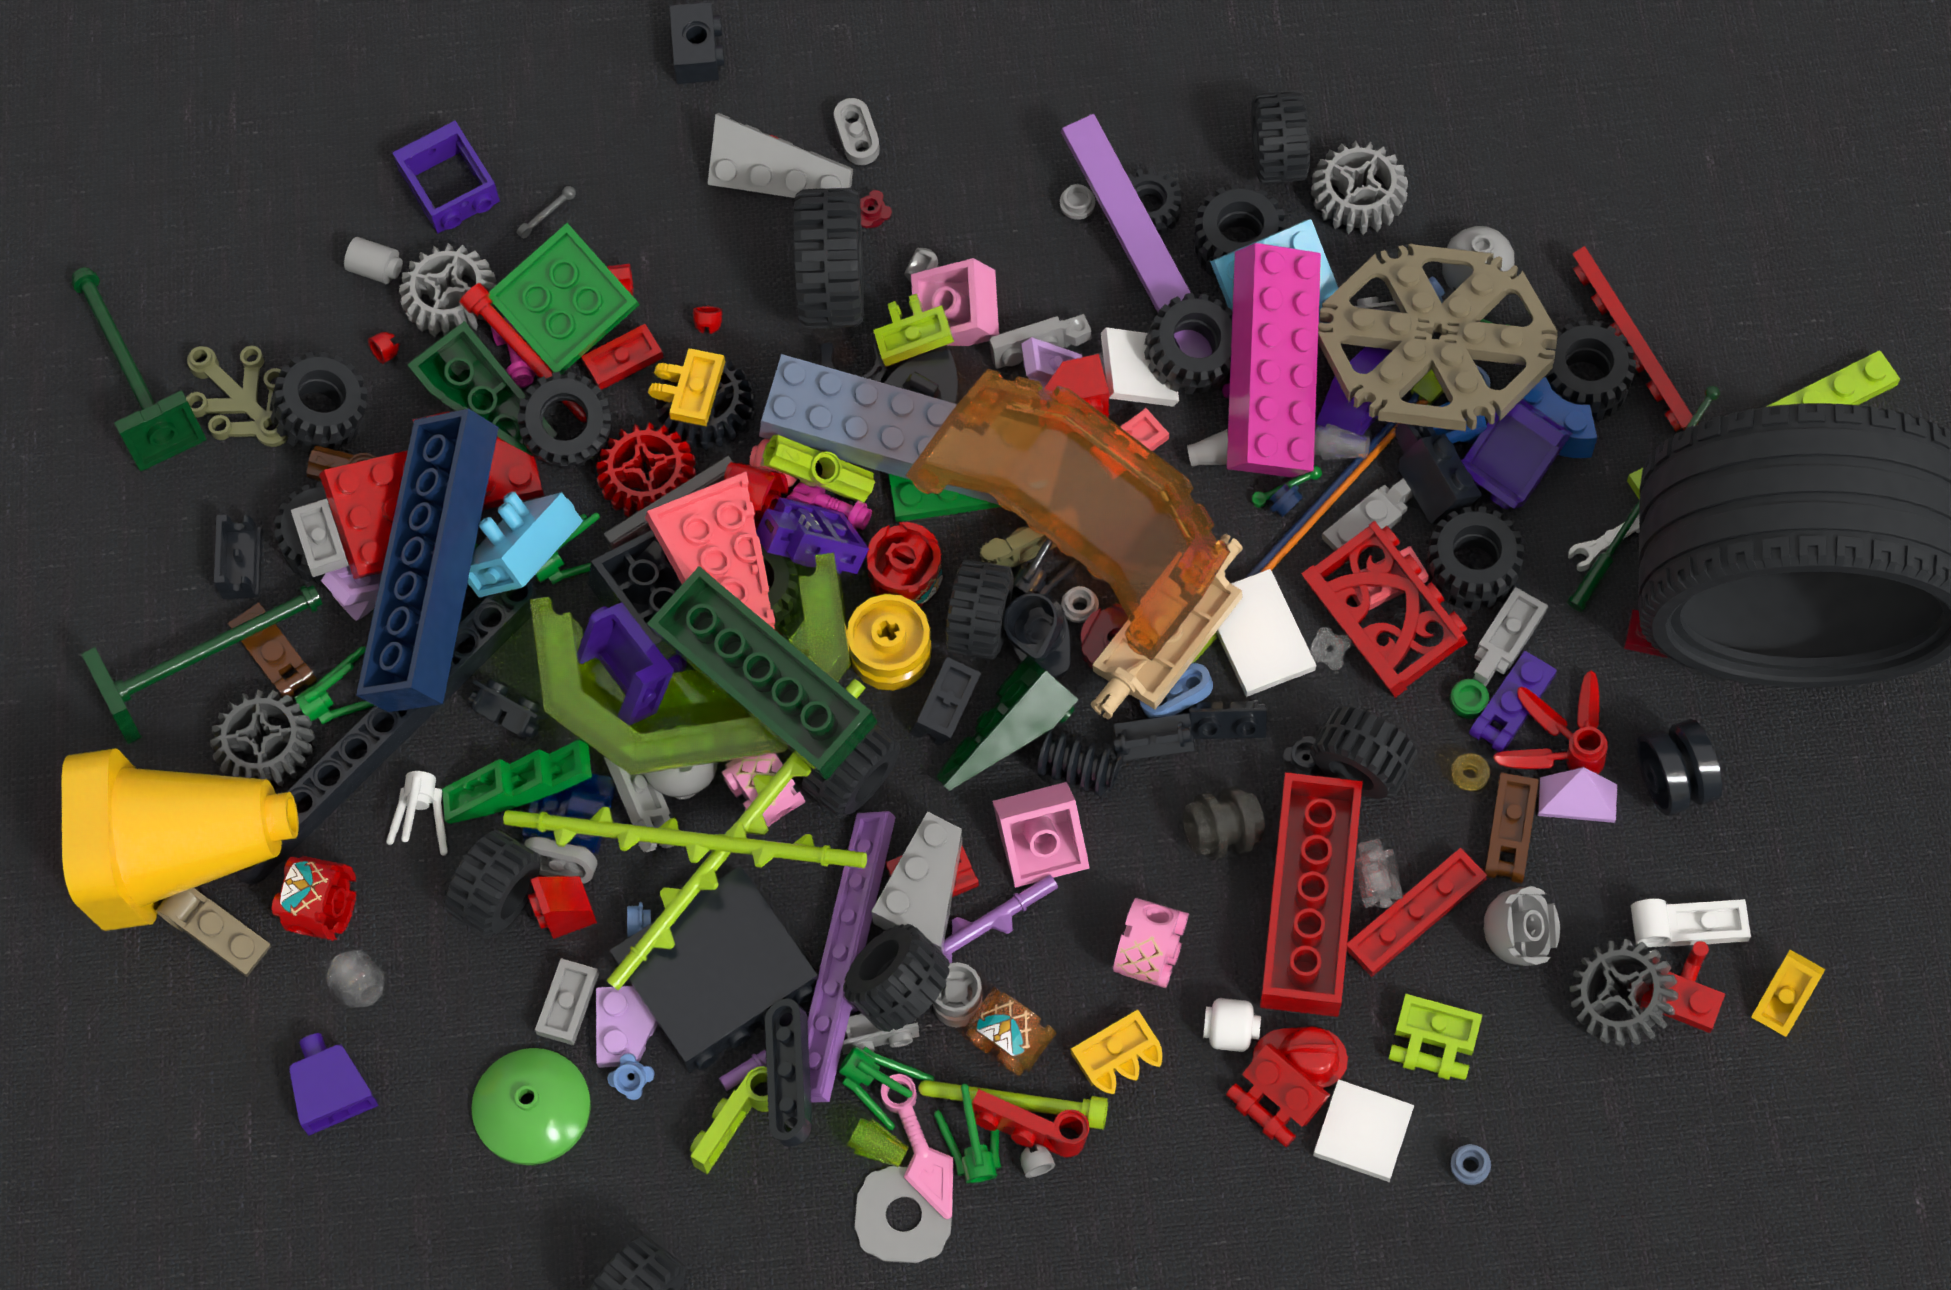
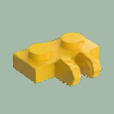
[648,348,725,426]

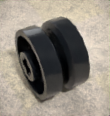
[1637,719,1723,816]

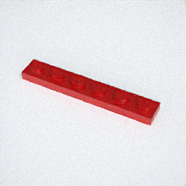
[1573,246,1698,432]

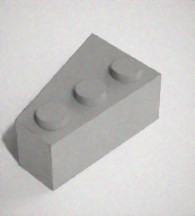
[871,811,962,953]

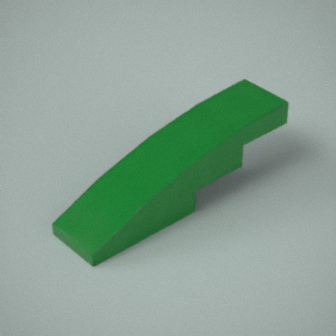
[442,739,592,824]

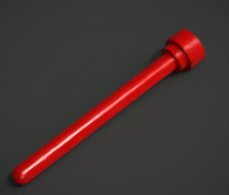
[459,283,587,422]

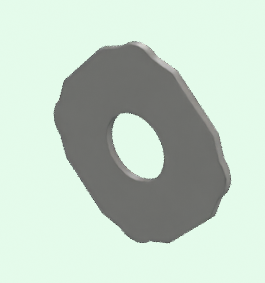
[855,1166,953,1263]

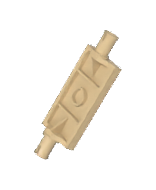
[1091,534,1243,719]

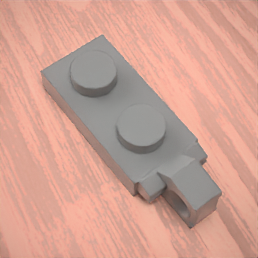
[990,314,1092,369]
[1322,478,1414,563]
[1473,587,1548,687]

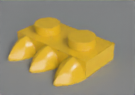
[1071,1010,1162,1094]

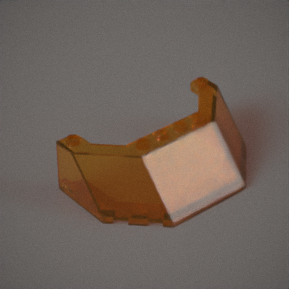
[905,369,1230,661]

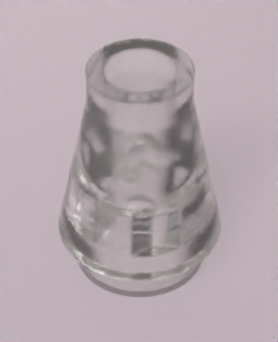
[1314,423,1370,460]

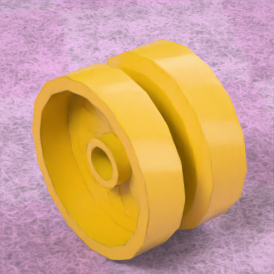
[847,594,932,691]

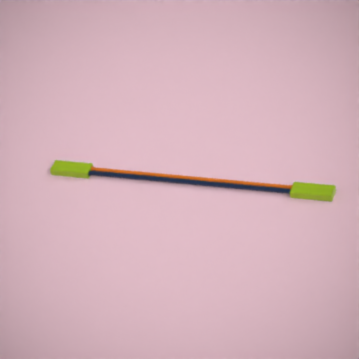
[1192,369,1444,663]

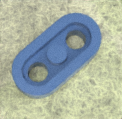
[1139,663,1213,718]

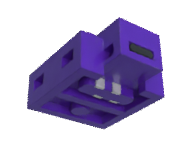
[756,497,869,574]

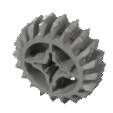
[1311,140,1408,235]
[399,243,496,338]

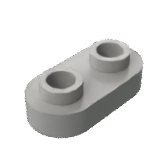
[834,98,880,165]
[524,837,597,884]

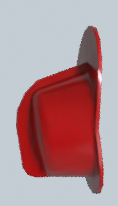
[1252,1026,1348,1088]

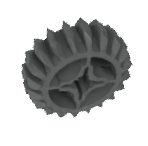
[210,689,315,787]
[1570,939,1679,1046]

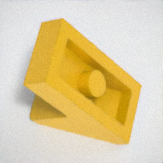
[1751,950,1825,1037]

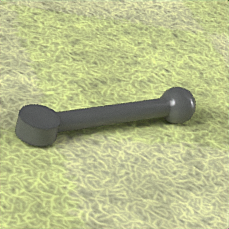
[517,186,576,239]

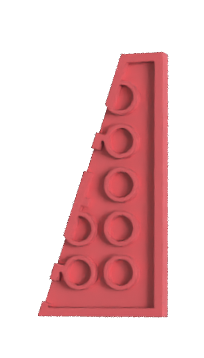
[645,471,775,629]

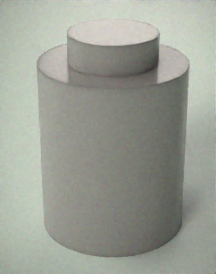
[344,237,403,284]

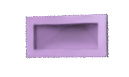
[1538,767,1617,823]

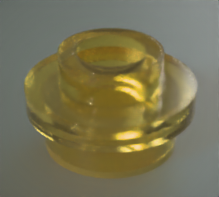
[1451,753,1490,791]

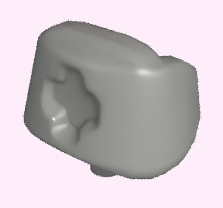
[904,247,938,282]

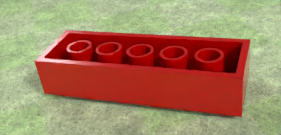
[1260,772,1363,1017]

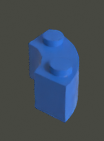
[1509,377,1597,458]

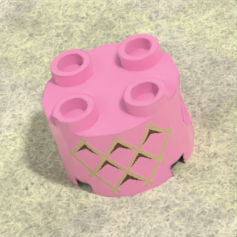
[721,739,805,827]
[1113,898,1189,988]

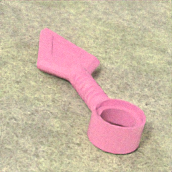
[881,1074,953,1219]

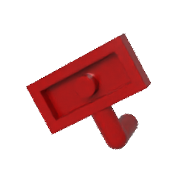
[1641,941,1725,1033]

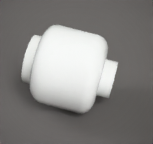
[1203,998,1261,1052]

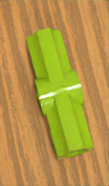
[762,434,875,503]

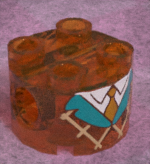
[965,987,1057,1077]

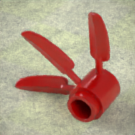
[1493,670,1608,774]

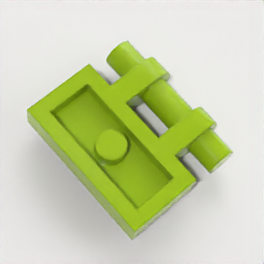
[1388,994,1482,1081]

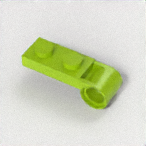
[690,1066,768,1175]

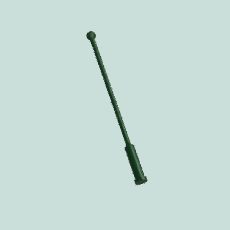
[1567,386,1720,612]

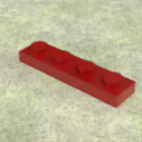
[1347,848,1487,977]

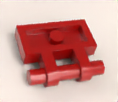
[1226,1043,1330,1147]

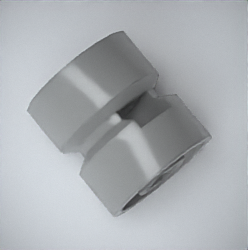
[933,962,983,1028]

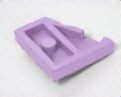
[596,986,658,1068]

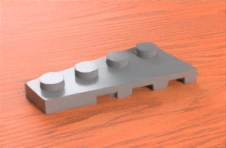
[708,113,853,198]

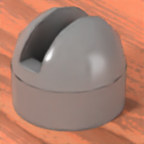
[1020,1144,1055,1178]

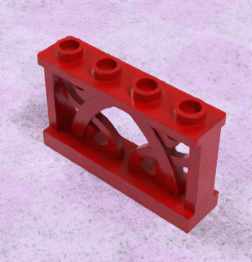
[1301,520,1468,698]

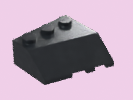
[588,530,682,660]

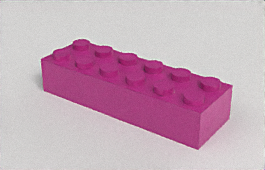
[1227,243,1321,477]

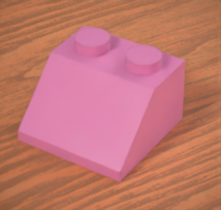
[911,258,999,346]
[992,782,1090,888]

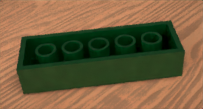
[647,566,878,780]

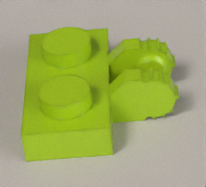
[873,293,954,366]

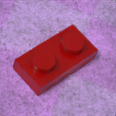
[581,324,664,390]

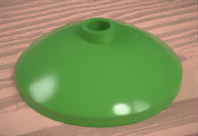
[472,1048,591,1165]

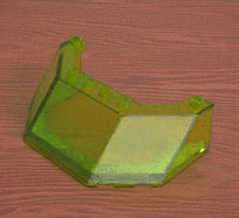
[530,552,851,776]

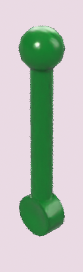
[1252,465,1322,508]

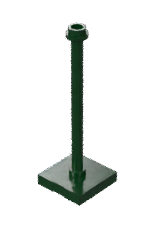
[72,267,207,472]
[81,585,323,744]

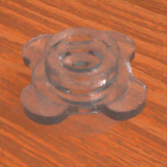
[1310,627,1351,670]

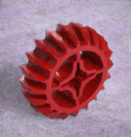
[596,422,696,518]

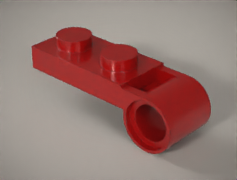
[972,1089,1089,1157]

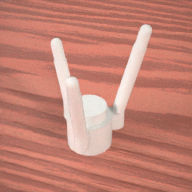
[386,771,448,856]

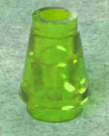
[847,1117,909,1168]

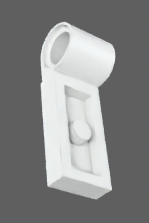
[1631,899,1751,947]

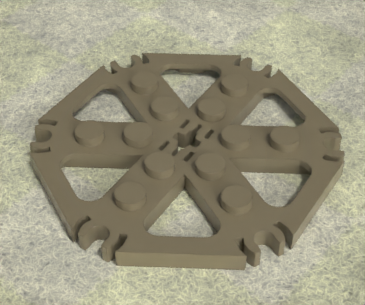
[1318,244,1558,431]

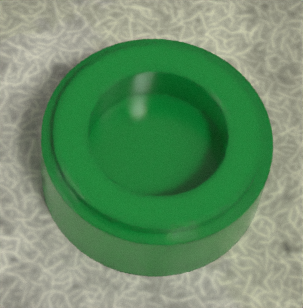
[1450,679,1489,719]

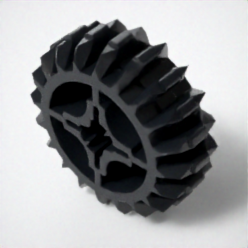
[655,360,754,450]

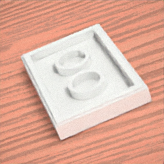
[1216,569,1316,697]

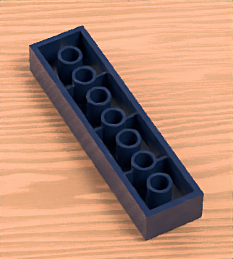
[356,408,499,712]

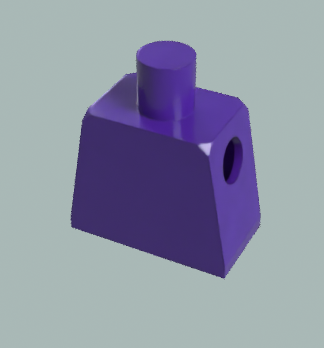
[289,1033,379,1136]

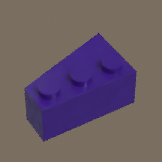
[1316,347,1393,448]

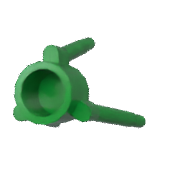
[535,513,600,585]
[294,646,375,725]
[838,1046,935,1130]
[934,1084,1001,1183]

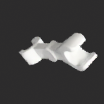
[1568,515,1640,572]

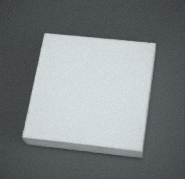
[1101,327,1179,407]
[1313,1079,1414,1182]

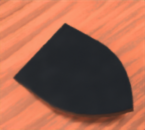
[885,350,958,403]

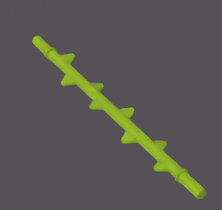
[606,679,865,991]
[503,807,867,868]

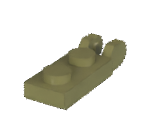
[980,506,1078,568]

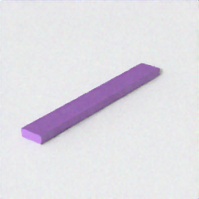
[1061,114,1212,358]
[807,811,896,1102]

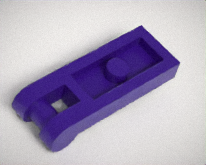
[1469,651,1557,752]

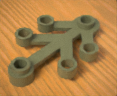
[186,346,289,447]

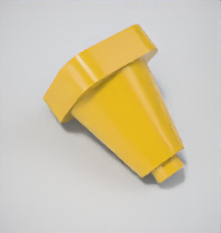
[62,748,299,931]

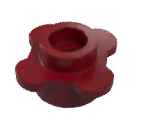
[860,190,892,228]

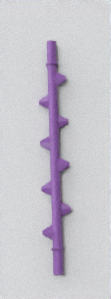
[719,875,1058,1091]

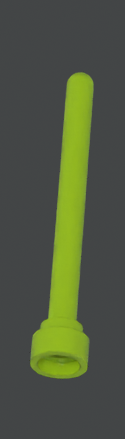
[918,1080,1108,1130]

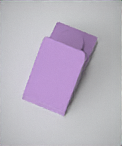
[1021,337,1083,396]
[321,566,382,621]

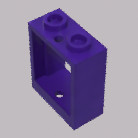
[393,121,500,234]

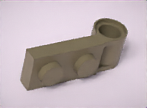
[155,888,271,977]

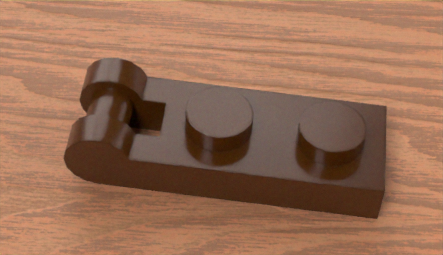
[228,602,317,698]
[1484,773,1539,884]

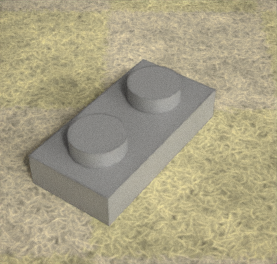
[291,498,349,577]
[535,958,599,1045]

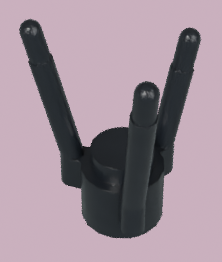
[1013,517,1087,597]

